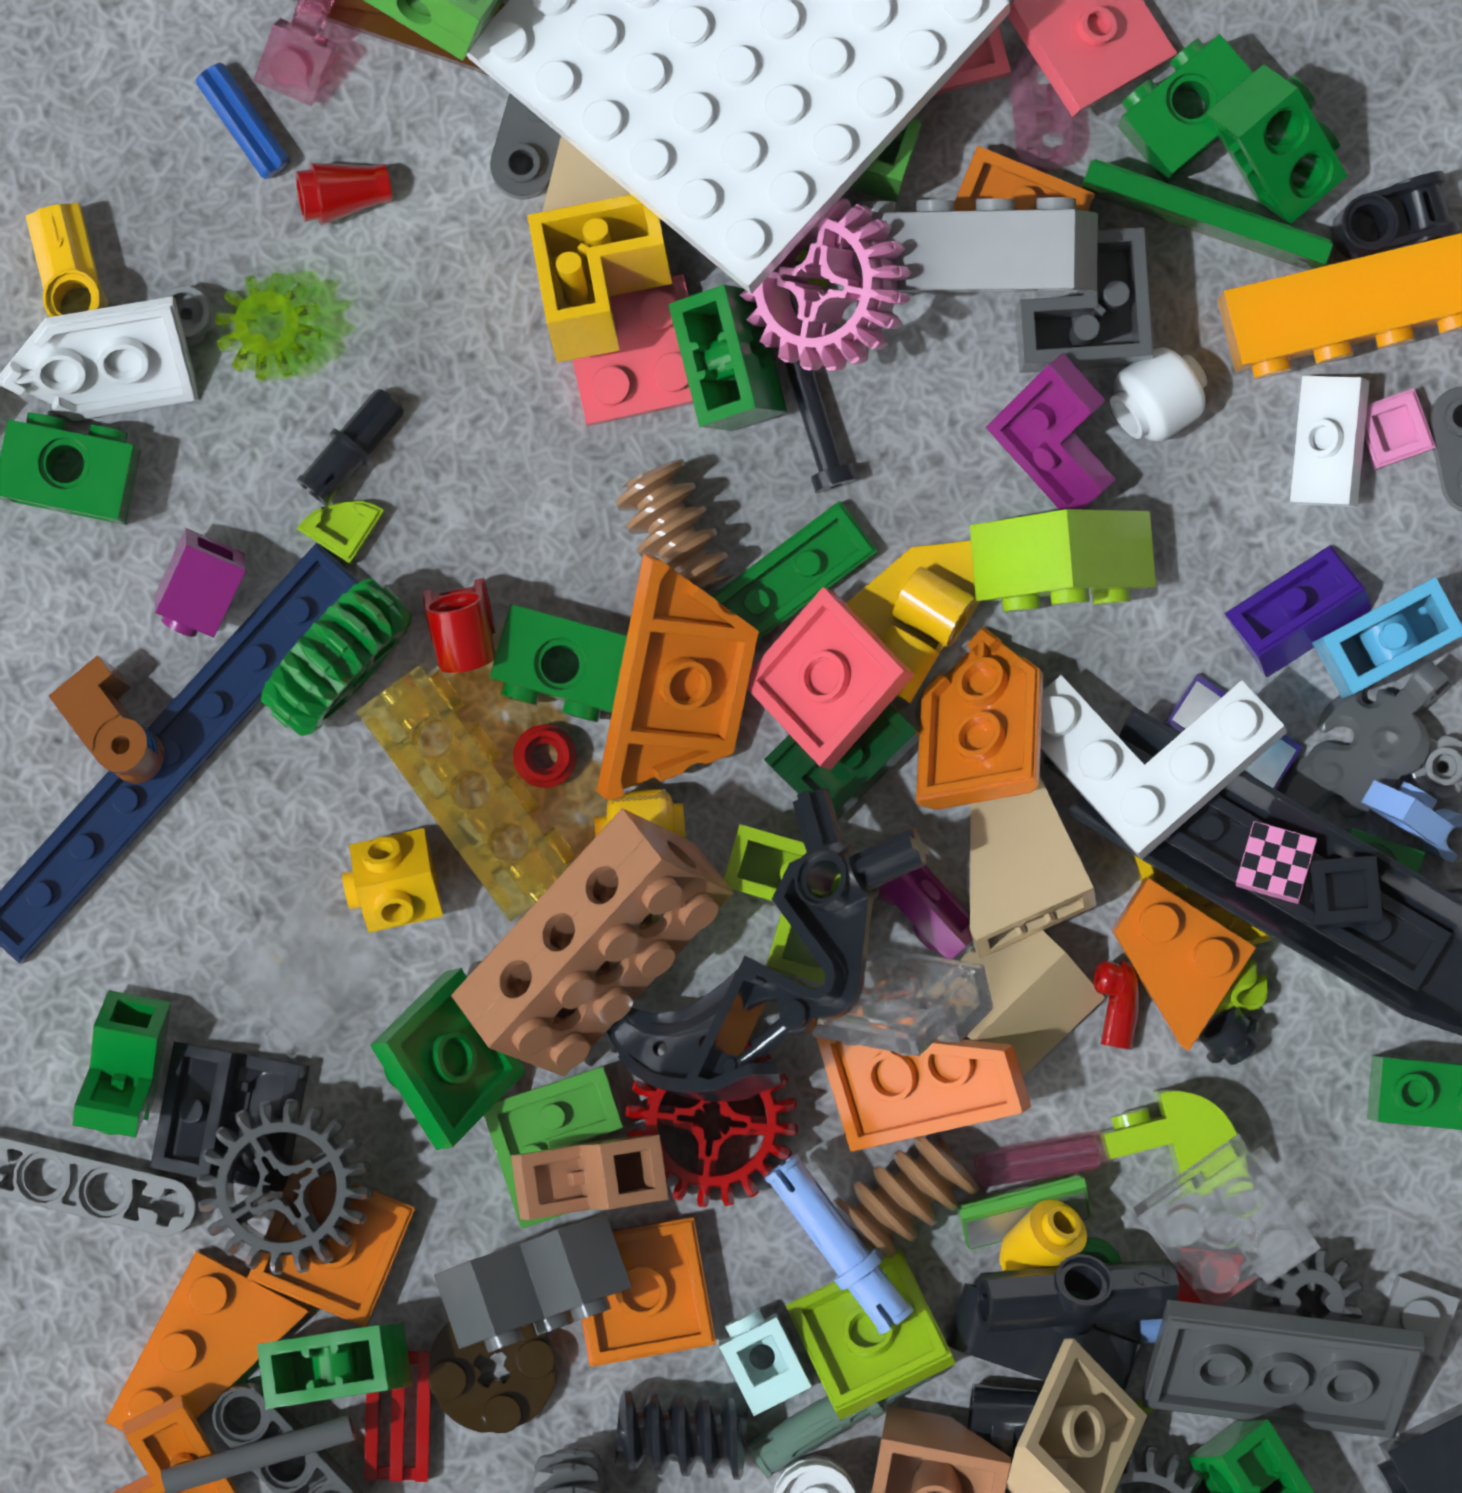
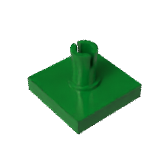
[370,968,526,1150]

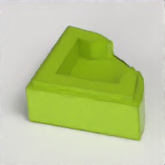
[296,501,385,564]

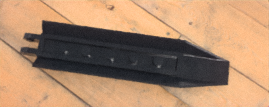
[1044,706,1462,1036]

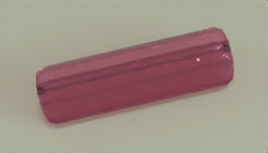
[974,1134,1100,1187]

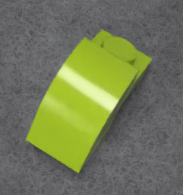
[1099,1089,1248,1193]

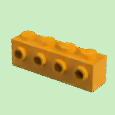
[1217,233,1462,379]

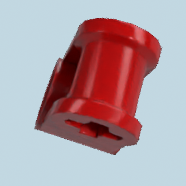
[422,577,496,673]

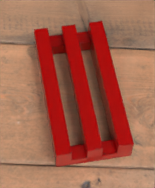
[364,1351,432,1482]

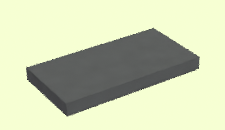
[1142,1300,1425,1439]

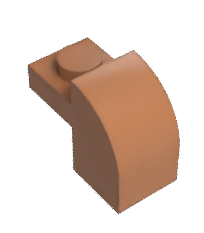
[511,1135,669,1220]

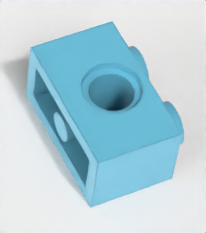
[1312,577,1462,698]

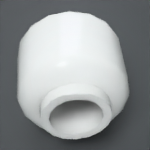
[1110,347,1207,442]

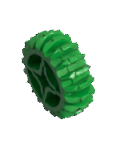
[261,578,412,736]

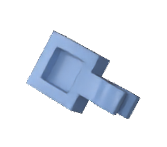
[1361,780,1462,862]

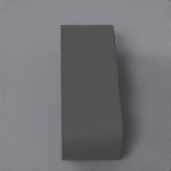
[212,1381,363,1493]

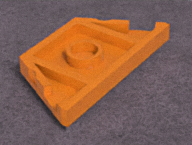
[596,553,759,800]

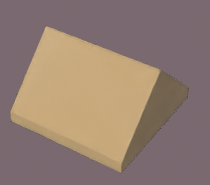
[925,930,1105,1076]

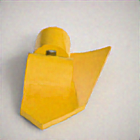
[846,540,980,704]

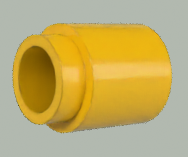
[999,1199,1087,1271]

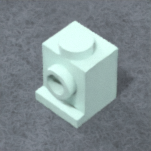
[719,1309,812,1416]

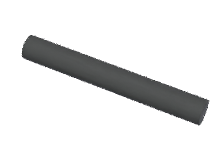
[161,1415,356,1493]

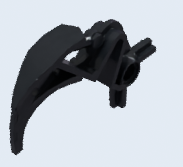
[606,788,930,1102]

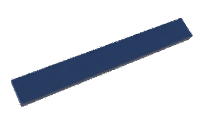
[0,543,359,964]

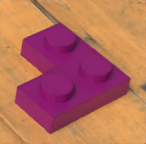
[985,353,1116,510]

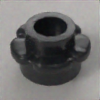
[1199,1006,1259,1065]

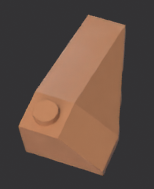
[871,1405,1011,1493]

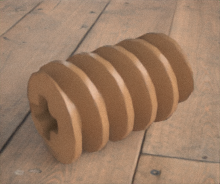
[615,459,736,591]
[832,1133,978,1258]

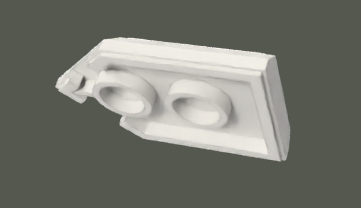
[0,296,199,422]

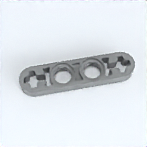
[0,1135,198,1236]

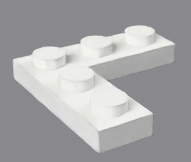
[1040,675,1287,860]

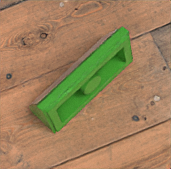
[957,1172,1090,1250]

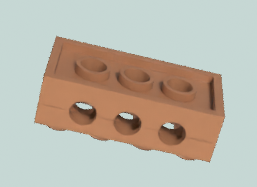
[451,808,734,1077]

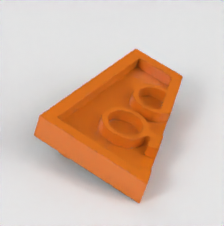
[105,1249,311,1432]

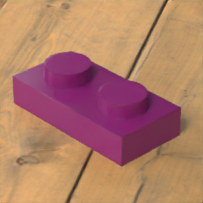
[878,834,972,962]

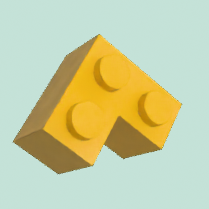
[527,194,672,363]

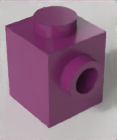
[154,528,246,638]

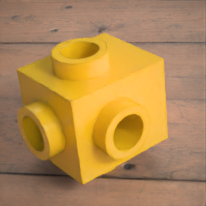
[342,828,443,933]

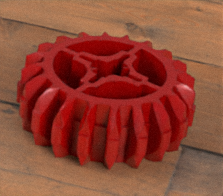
[626,1041,798,1207]

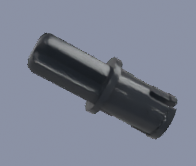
[296,389,404,506]

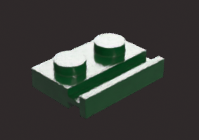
[764,704,920,820]

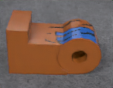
[49,655,164,784]

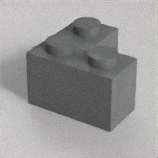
[1015,227,1153,373]
[434,1214,632,1353]

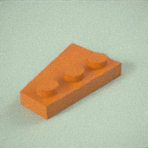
[814,1024,1032,1152]

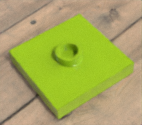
[785,1249,956,1420]

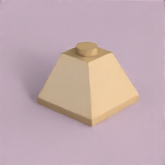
[1006,1339,1147,1493]

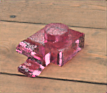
[253,0,338,107]

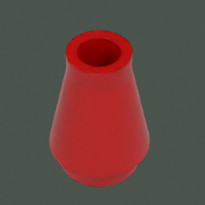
[295,163,392,226]

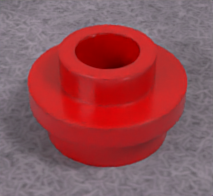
[513,724,577,788]

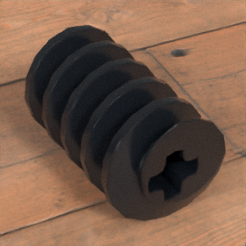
[615,1389,748,1480]

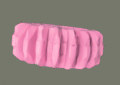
[740,198,912,371]

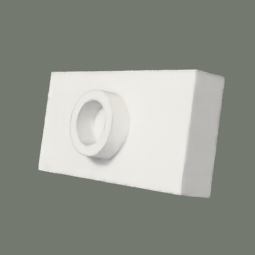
[1290,376,1370,507]

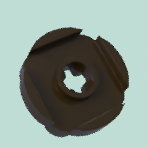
[428,1321,556,1434]

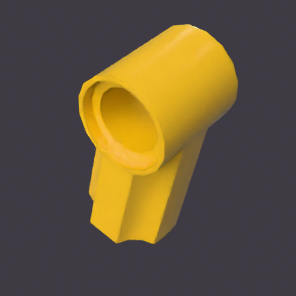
[25,202,108,317]

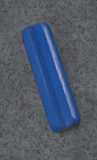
[196,62,290,179]

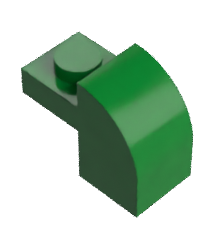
[72,990,171,1138]

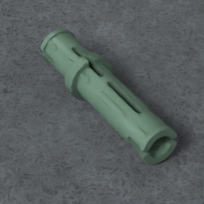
[746,1376,932,1478]

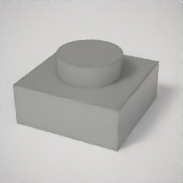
[1378,1275,1460,1359]

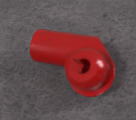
[1093,960,1140,1050]

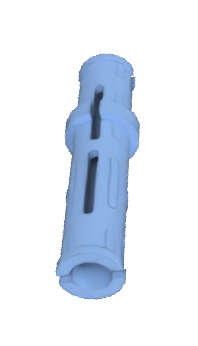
[764,1153,914,1335]

